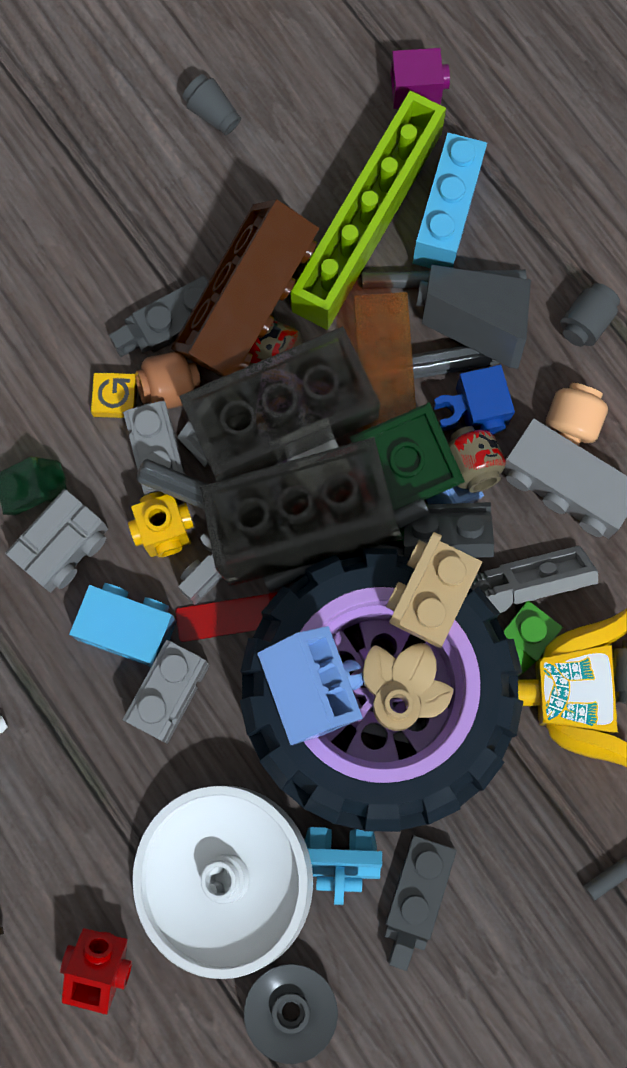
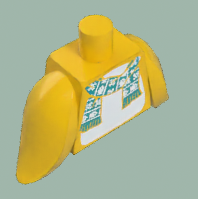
[518,608,627,768]

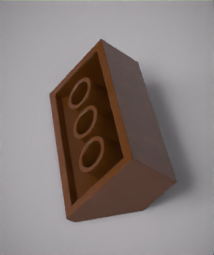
[171,199,320,380]

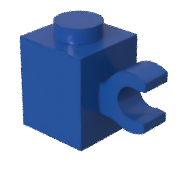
[433,364,515,434]

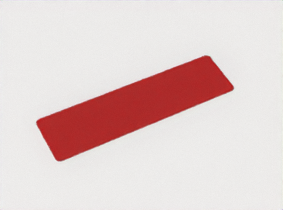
[175,592,278,642]

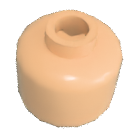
[545,383,608,446]

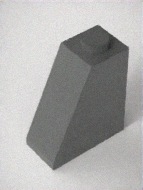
[416,265,531,369]

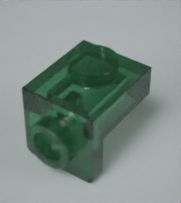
[0,456,67,516]

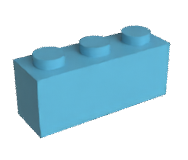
[412,133,487,268]

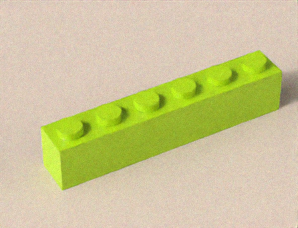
[291,90,446,330]

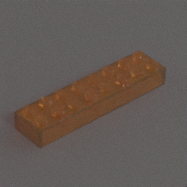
[353,292,416,510]

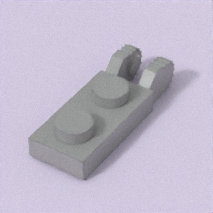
[470,546,598,613]

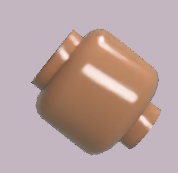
[135,352,200,409]

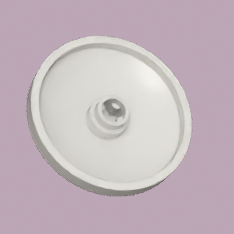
[133,786,313,979]

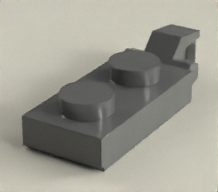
[109,275,208,357]
[384,835,457,971]

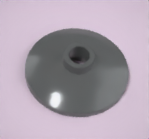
[244,964,338,1064]

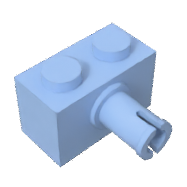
[257,626,363,745]

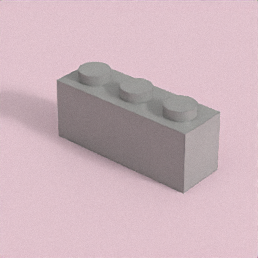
[502,418,627,539]

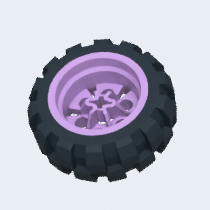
[240,548,523,832]

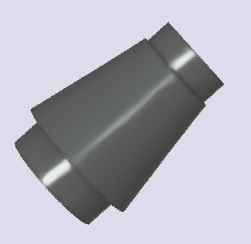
[182,74,241,135]

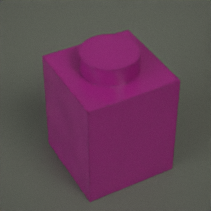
[390,48,450,109]

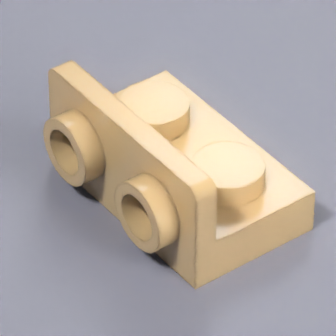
[386,532,482,648]

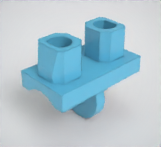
[305,827,382,905]

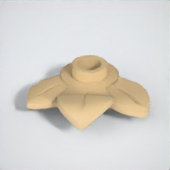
[362,643,454,731]

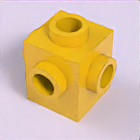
[128,491,194,557]

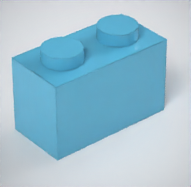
[69,583,177,667]

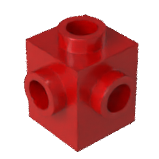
[60,928,132,1015]

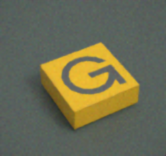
[91,373,137,418]

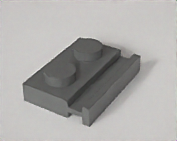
[404,502,494,558]

